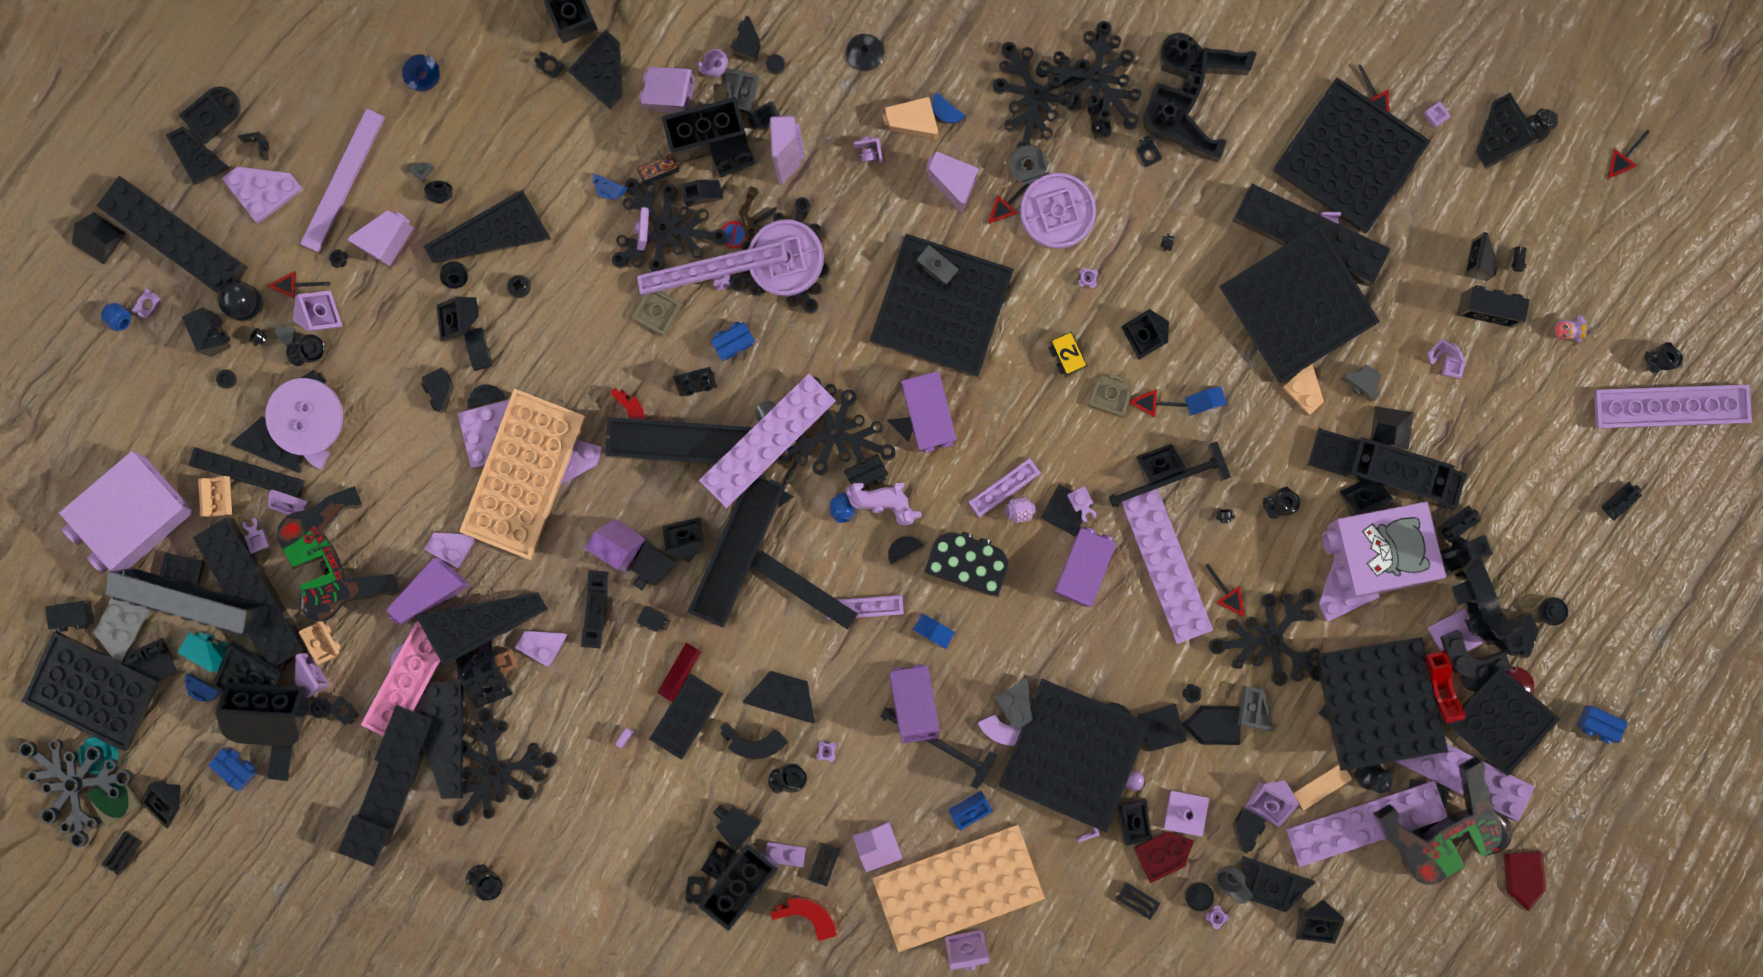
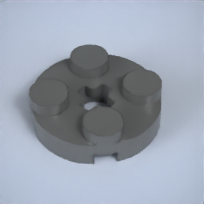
[1009,144,1048,184]

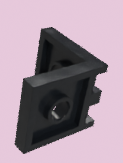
[456,640,513,708]

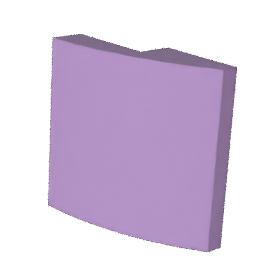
[1428,608,1483,652]

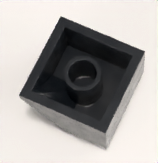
[182,307,231,357]

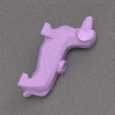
[846,483,922,526]

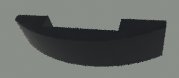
[581,570,608,649]

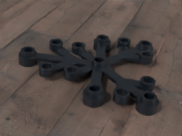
[1036,21,1141,130]
[992,42,1090,149]
[612,178,727,272]
[730,197,829,314]
[778,376,896,476]
[1208,589,1320,686]
[452,708,557,826]
[19,739,133,848]

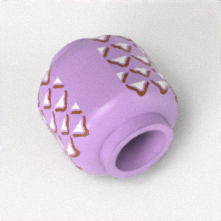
[1006,497,1036,523]

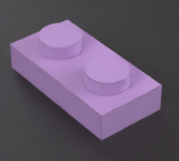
[268,490,308,515]
[766,841,806,867]

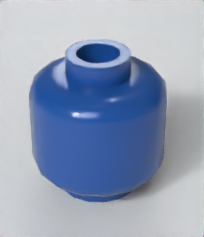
[101,303,131,331]
[830,493,855,523]

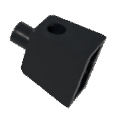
[632,542,678,591]
[713,804,761,851]

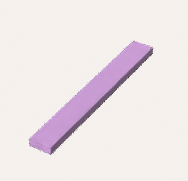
[300,109,385,253]
[637,241,788,295]

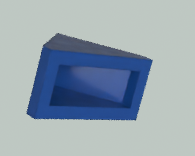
[1185,387,1227,416]
[913,613,955,649]

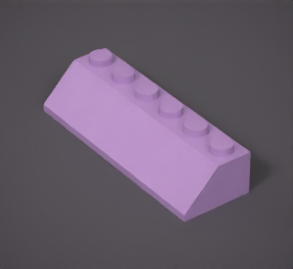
[771,116,804,185]

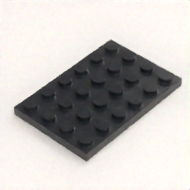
[22,631,160,751]

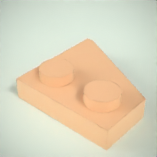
[1283,364,1324,416]

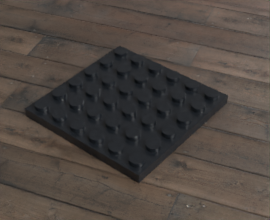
[1272,77,1431,234]
[1219,224,1380,383]
[870,233,1014,377]
[1315,637,1448,771]
[998,678,1151,833]

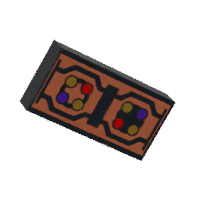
[637,154,679,185]

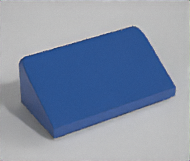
[948,791,993,831]

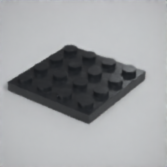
[1446,667,1560,776]

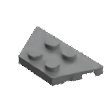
[94,598,150,663]

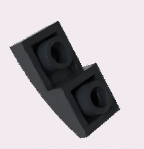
[464,327,493,371]
[268,745,293,781]

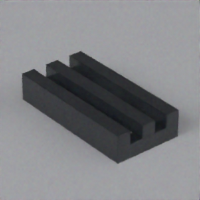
[102,831,143,875]
[809,842,840,887]
[1116,882,1160,920]

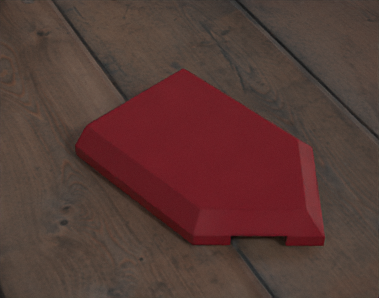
[1133,831,1194,883]
[1503,851,1546,911]

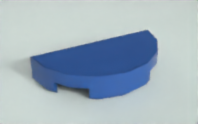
[932,92,965,124]
[593,173,627,200]
[184,673,221,702]

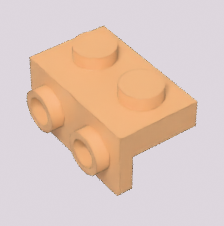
[198,476,232,517]
[298,622,340,667]

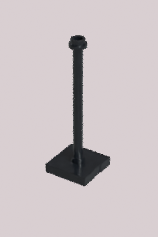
[1108,441,1231,507]
[1138,703,1187,752]
[880,707,997,789]

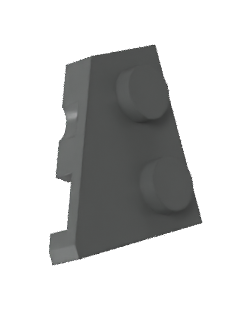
[724,68,760,113]
[995,678,1033,731]
[1238,686,1275,731]

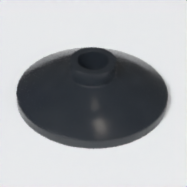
[846,34,884,71]

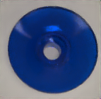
[402,54,440,92]

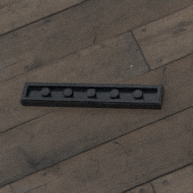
[189,447,305,498]
[752,551,858,630]

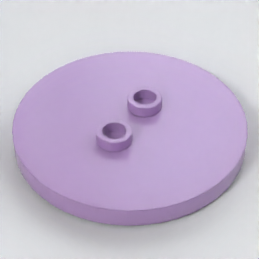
[1020,173,1096,249]
[749,220,824,296]
[265,378,343,455]

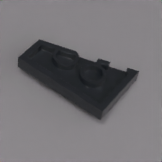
[166,127,229,185]

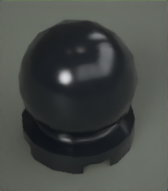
[217,280,264,322]

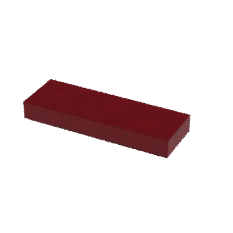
[657,642,701,702]

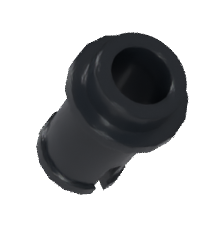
[1511,247,1527,272]

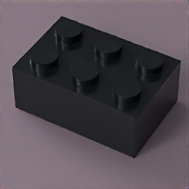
[1457,285,1530,328]

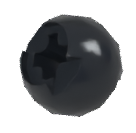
[507,275,531,298]

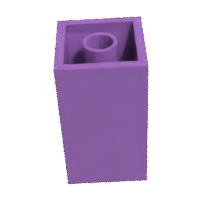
[901,371,956,454]
[584,519,648,572]
[1053,526,1116,607]
[386,558,470,624]
[889,664,940,744]

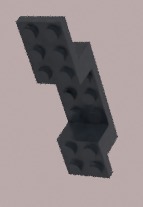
[1307,428,1467,510]
[338,705,434,867]

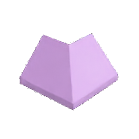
[293,291,343,332]
[295,653,330,698]
[1245,780,1299,827]
[853,822,903,872]

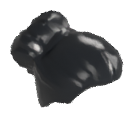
[1526,108,1558,143]
[286,334,325,367]
[1644,342,1683,374]
[1262,487,1300,519]
[768,764,807,794]
[1355,764,1392,794]
[465,864,502,901]

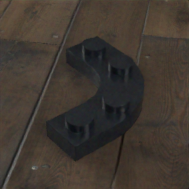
[1440,630,1511,679]

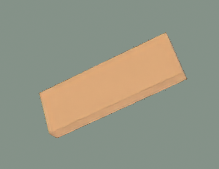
[1293,764,1352,810]

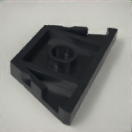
[231,417,301,473]
[743,671,815,724]
[1242,856,1315,912]

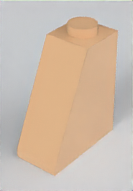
[882,97,938,139]

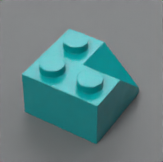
[177,631,229,672]

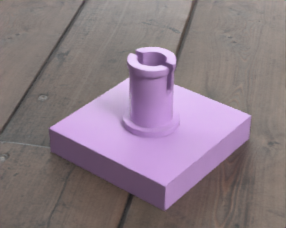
[1163,790,1209,837]
[945,930,990,971]

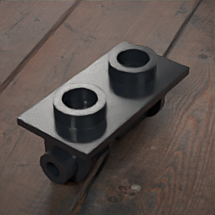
[1087,98,1112,140]
[1601,481,1642,521]
[1438,505,1480,543]

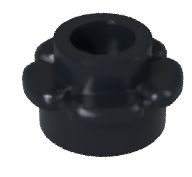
[1161,233,1175,252]
[329,250,348,268]
[249,328,267,346]
[1216,509,1235,523]
[1182,684,1201,703]

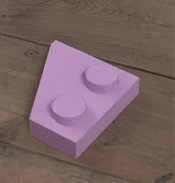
[424,533,476,568]
[515,631,568,667]

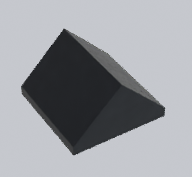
[72,212,126,264]
[1136,444,1186,484]
[1340,480,1393,516]
[1117,800,1152,846]

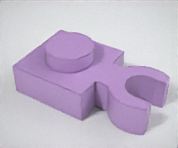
[1067,486,1096,523]
[243,518,271,554]

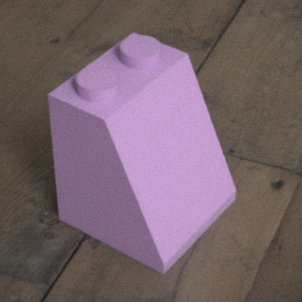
[639,67,695,114]
[926,151,979,212]
[347,210,413,266]

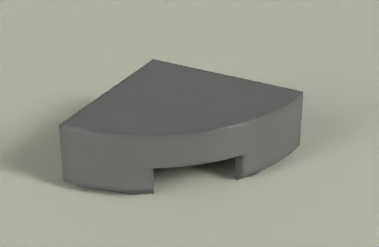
[408,163,435,182]
[275,326,296,345]

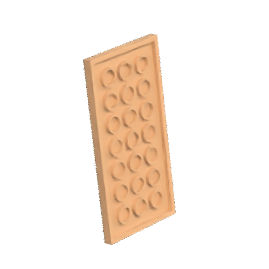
[459,389,586,560]
[872,824,1045,953]

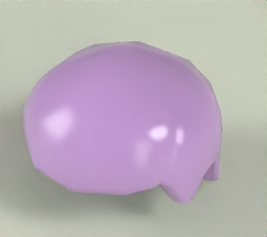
[698,49,728,78]

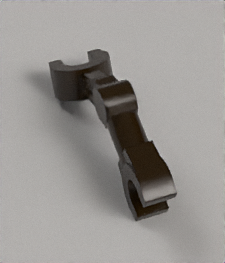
[738,186,759,240]

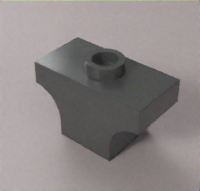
[917,245,959,285]
[1341,364,1382,402]

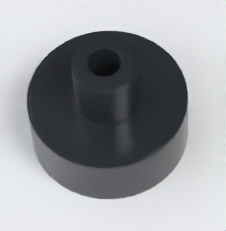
[310,699,331,718]

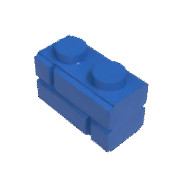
[711,321,756,362]
[1577,705,1628,745]
[208,747,257,791]

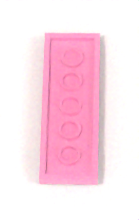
[361,621,440,736]

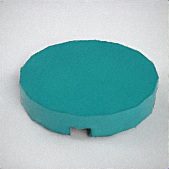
[78,736,119,775]

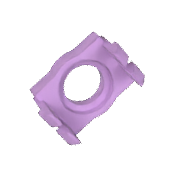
[132,289,161,319]

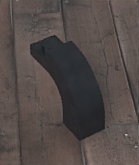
[720,722,789,759]

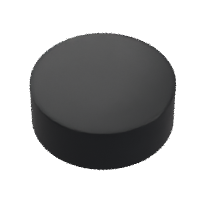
[766,54,785,74]
[216,369,237,389]

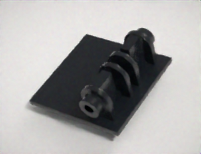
[711,143,756,178]
[673,367,717,397]
[126,638,178,681]

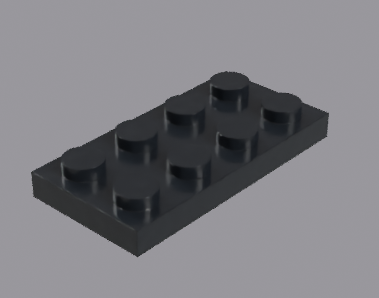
[649,673,723,760]

